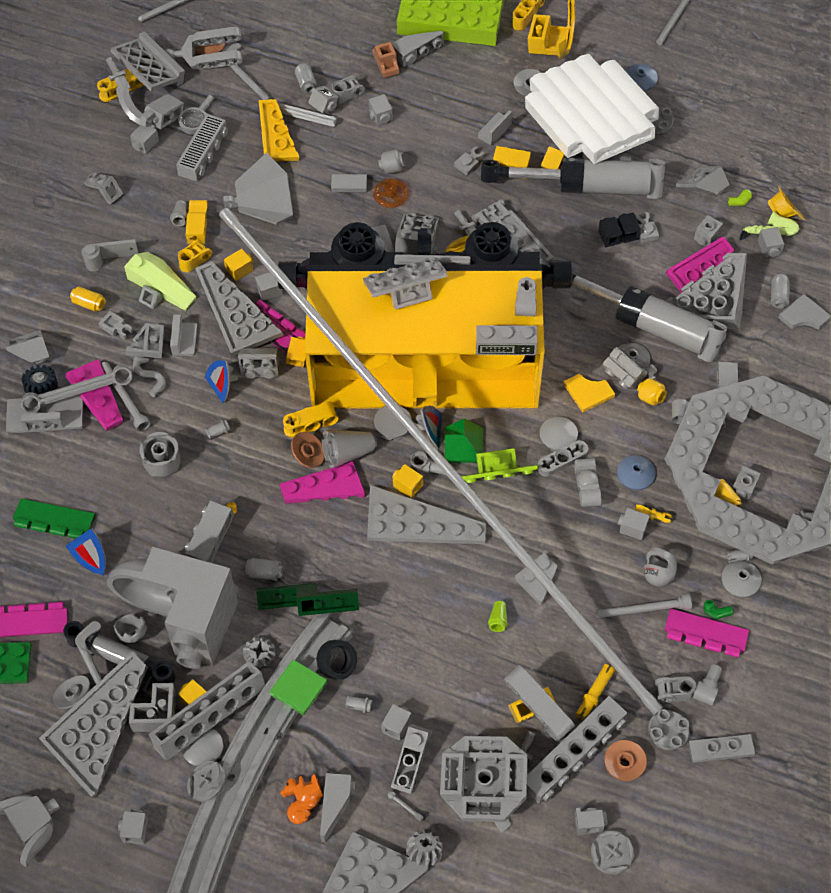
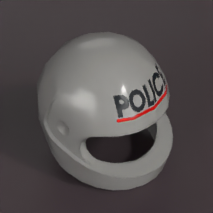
[644,548,677,587]

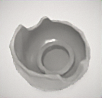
[114,613,147,643]

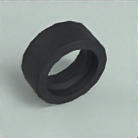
[316,640,357,680]

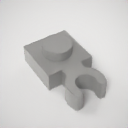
[454,147,484,176]
[636,212,659,243]
[98,311,133,340]

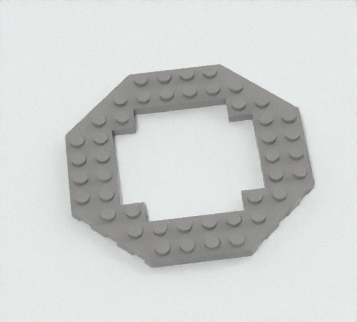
[665,375,831,564]

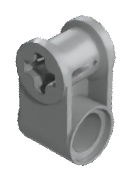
[332,75,365,104]
[515,277,536,317]
[655,676,696,703]

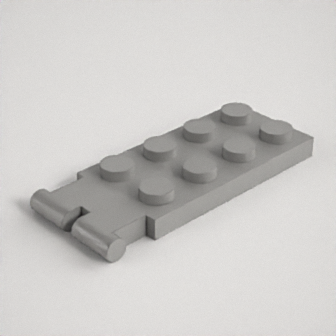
[472,199,554,262]

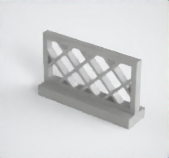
[111,32,185,91]

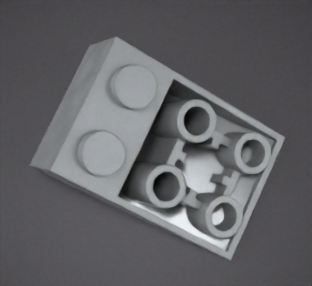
[395,213,439,254]

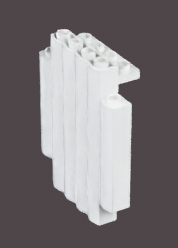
[525,54,659,164]

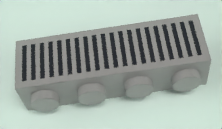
[176,114,228,182]

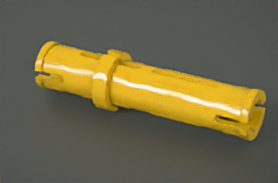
[575,664,615,721]

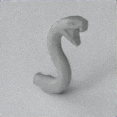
[133,356,166,397]

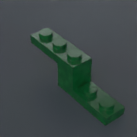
[256,583,359,616]

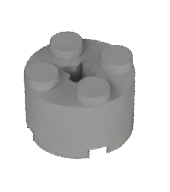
[139,432,181,477]

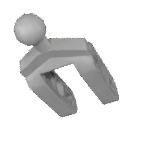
[165,27,242,69]

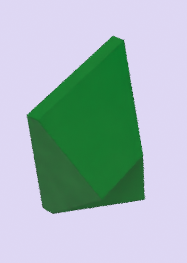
[445,418,483,463]

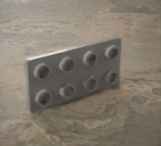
[363,257,448,309]
[6,394,83,433]

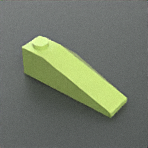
[124,252,196,311]

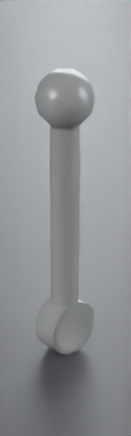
[388,791,424,822]

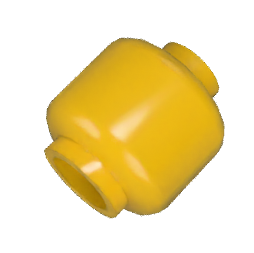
[637,378,667,406]

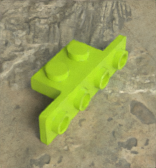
[460,448,538,483]

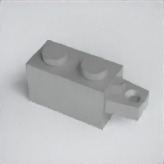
[140,94,184,129]

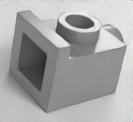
[732,466,761,501]
[574,808,607,835]

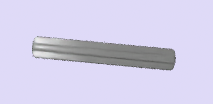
[277,102,337,127]
[394,254,471,265]

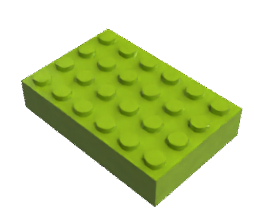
[397,0,504,46]

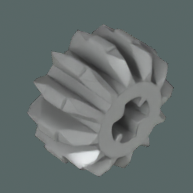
[406,830,443,868]

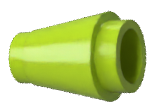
[488,601,508,632]

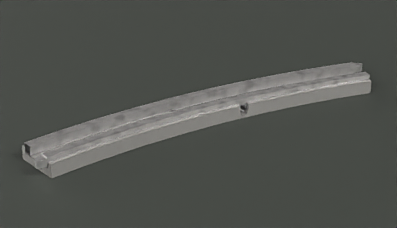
[167,613,352,893]

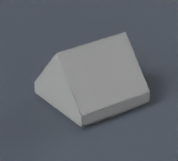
[139,285,163,309]

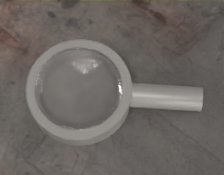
[178,95,214,134]

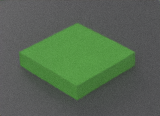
[269,659,327,716]

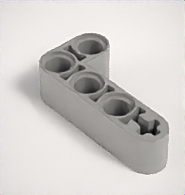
[503,665,575,741]

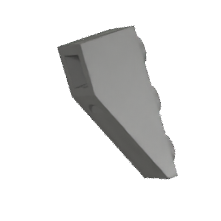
[392,31,443,68]
[391,724,432,794]

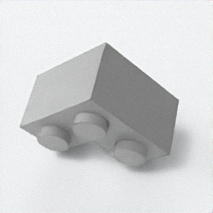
[129,683,176,732]

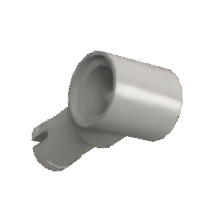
[411,451,446,476]
[693,664,722,706]

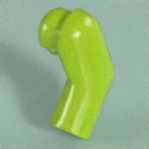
[728,189,752,206]

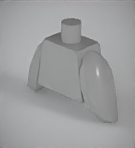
[0,794,60,867]

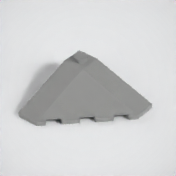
[666,253,747,329]

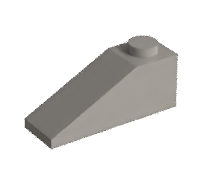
[320,773,356,842]

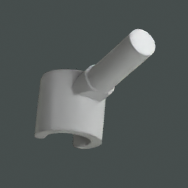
[645,364,657,381]

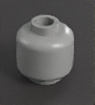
[378,150,405,174]

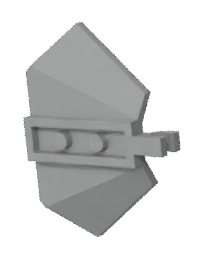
[223,153,293,225]

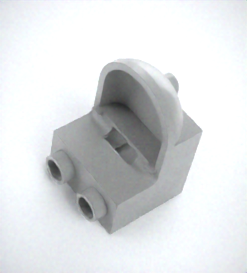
[107,547,238,669]

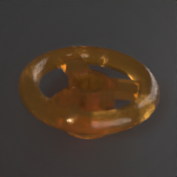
[373,178,408,208]

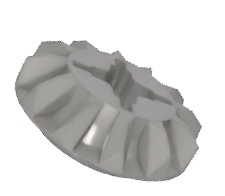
[243,636,276,668]

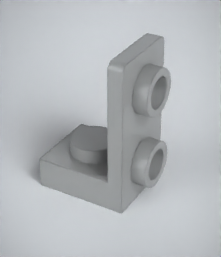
[84,173,124,204]

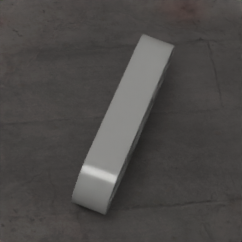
[537,440,588,477]

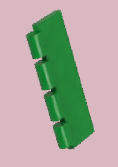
[13,499,95,539]

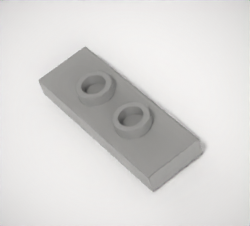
[688,734,755,763]

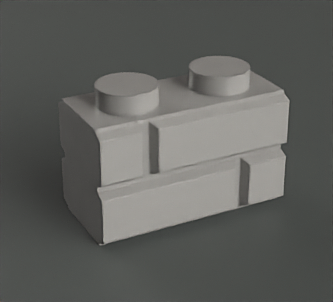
[603,347,648,389]

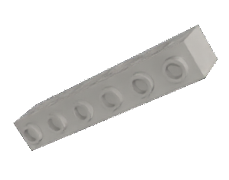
[149,661,265,761]
[527,696,627,804]

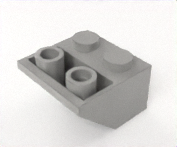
[238,348,280,379]

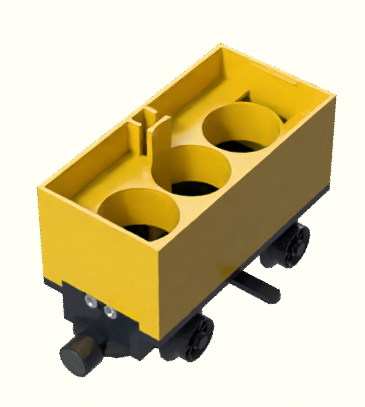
[278,222,572,409]

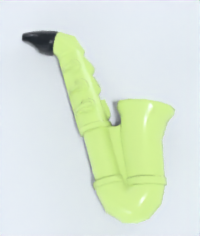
[740,210,799,240]

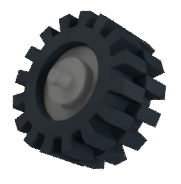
[21,365,58,399]

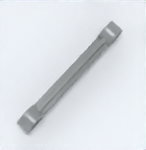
[21,364,132,413]

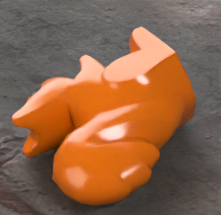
[280,774,324,824]

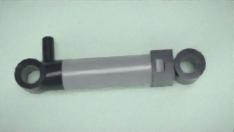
[63,621,175,694]

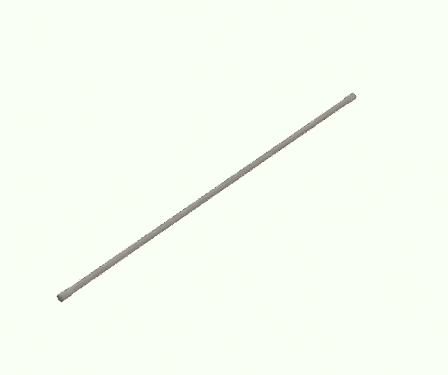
[219,207,663,715]

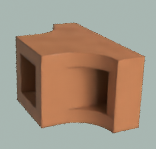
[372,42,399,78]

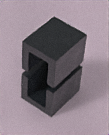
[598,212,641,248]

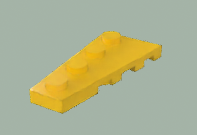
[259,99,299,162]

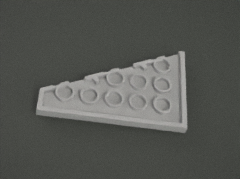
[39,651,148,798]
[322,832,429,893]

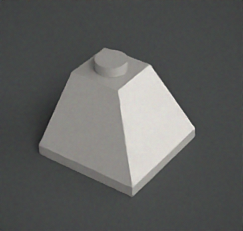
[676,166,729,195]
[5,330,49,364]

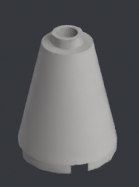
[322,430,377,468]

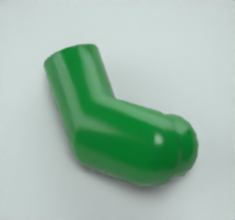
[703,600,733,619]

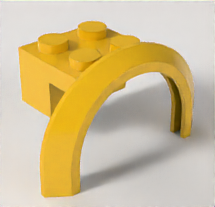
[528,0,575,60]

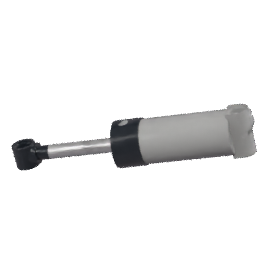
[481,157,666,199]
[551,260,727,362]

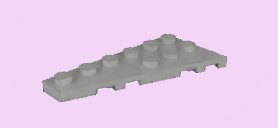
[195,261,284,357]
[367,485,486,544]

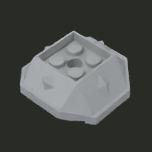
[440,736,528,822]

